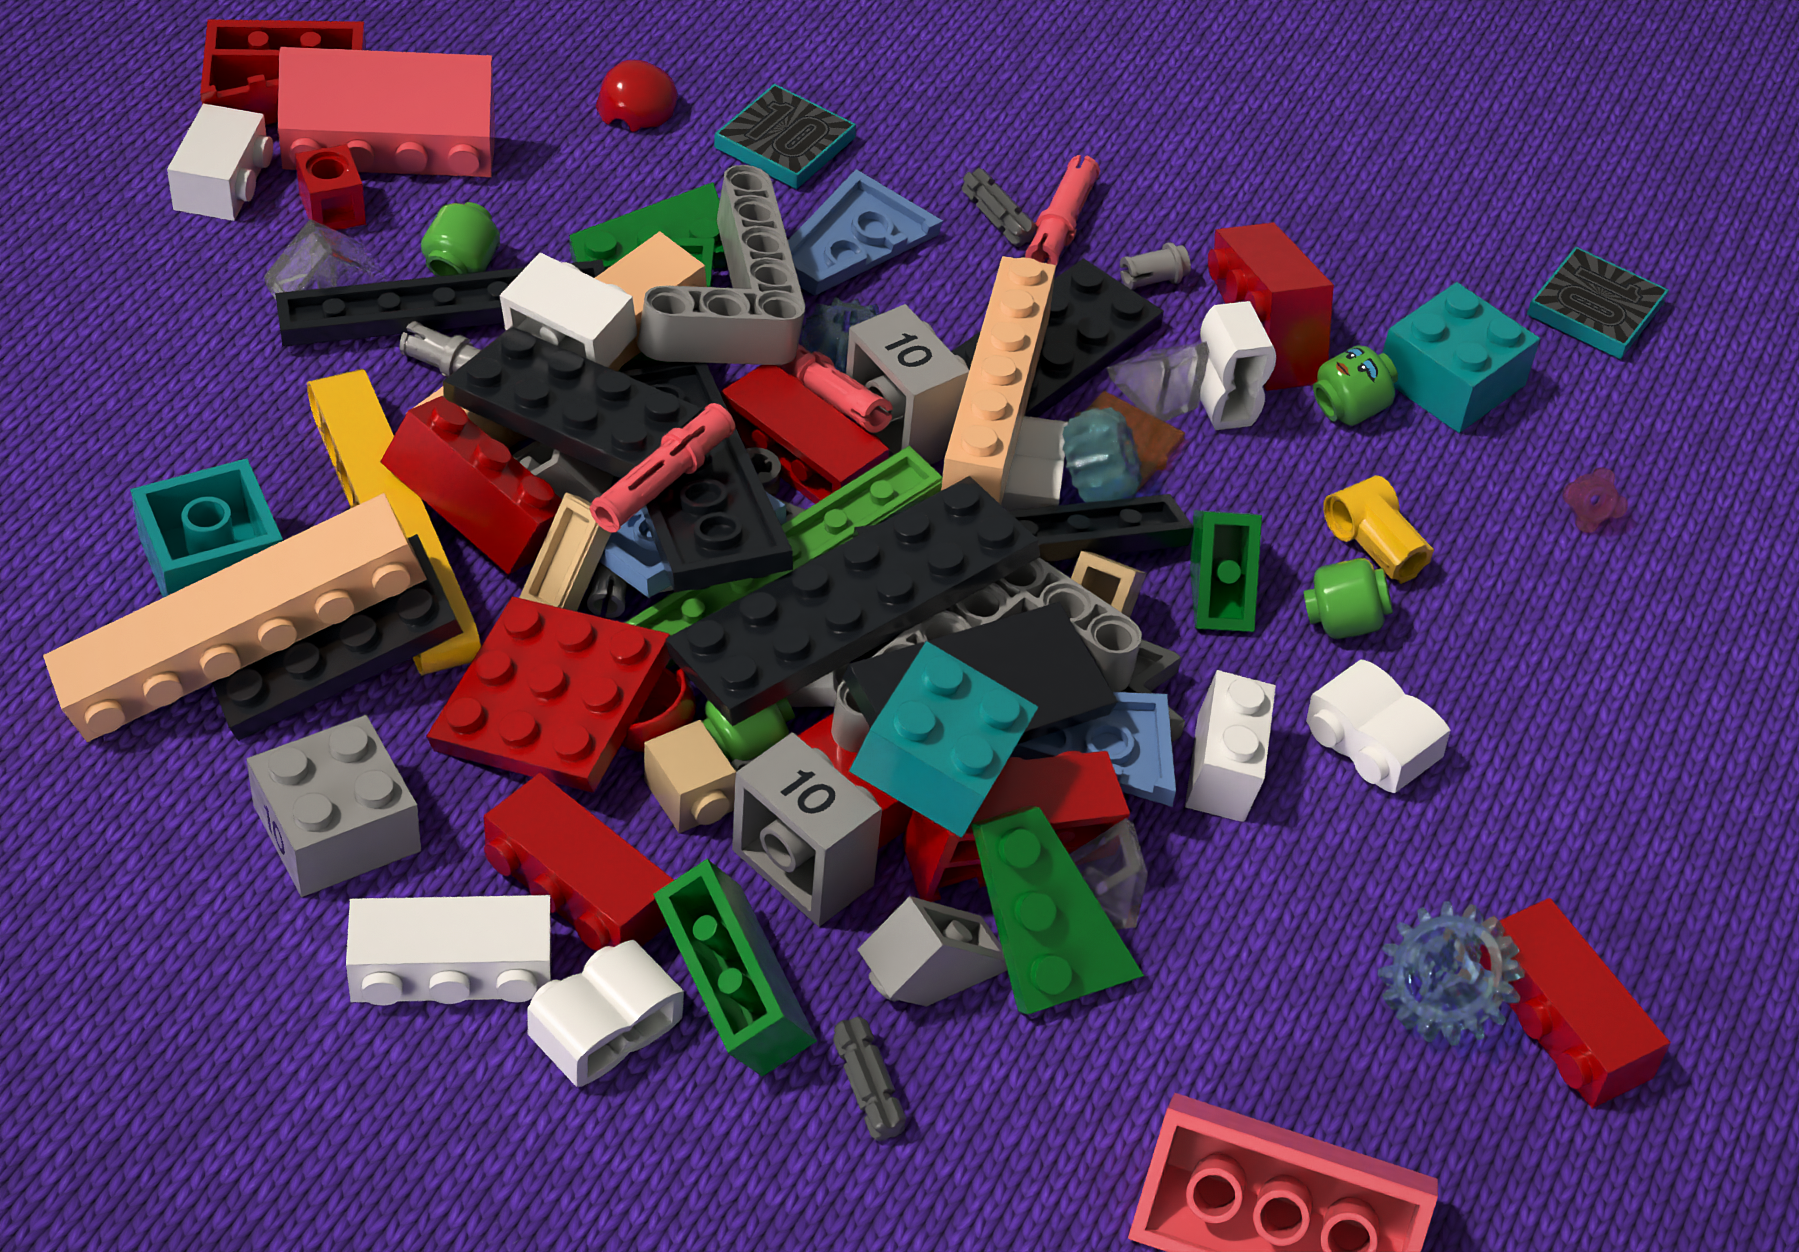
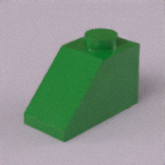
[1190,510,1262,632]

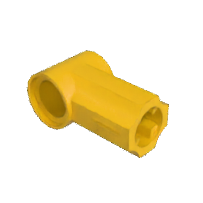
[1323,475,1434,584]

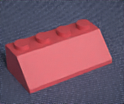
[278,47,495,177]
[1128,1092,1438,1252]

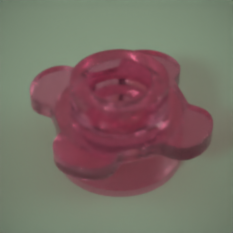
[1563,467,1628,533]

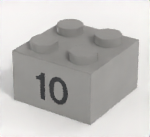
[846,304,970,465]
[246,715,421,897]
[732,732,882,927]

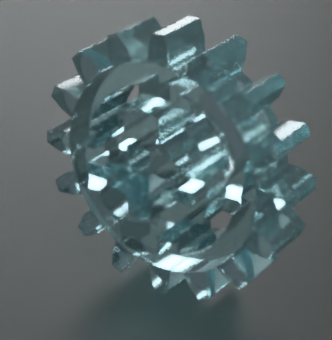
[1378,901,1524,1046]

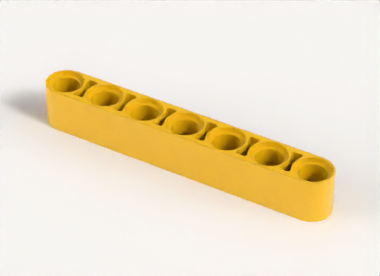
[307,369,481,676]

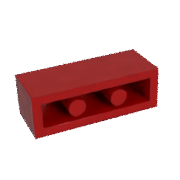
[721,365,889,504]
[380,396,562,575]
[484,773,674,951]
[1475,898,1671,1109]

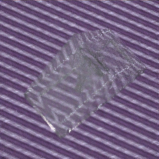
[264,219,387,300]
[1107,341,1210,426]
[1069,818,1148,930]

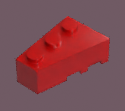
[200,19,366,125]
[1208,222,1334,391]
[902,751,1130,902]

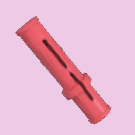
[1025,155,1100,266]
[777,344,893,433]
[590,403,736,533]

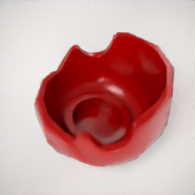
[596,59,678,132]
[621,667,696,753]

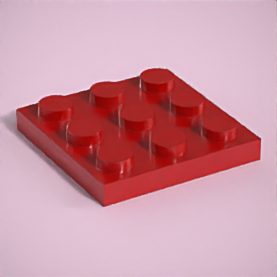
[426,596,671,793]

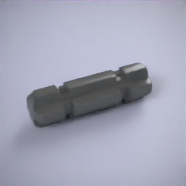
[962,168,1037,247]
[833,1016,906,1141]

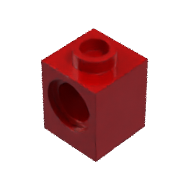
[295,144,366,234]

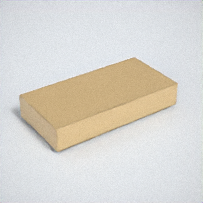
[519,493,611,612]

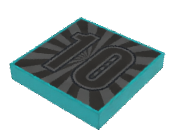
[714,84,856,189]
[1527,246,1669,359]

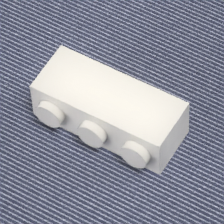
[346,895,551,1005]

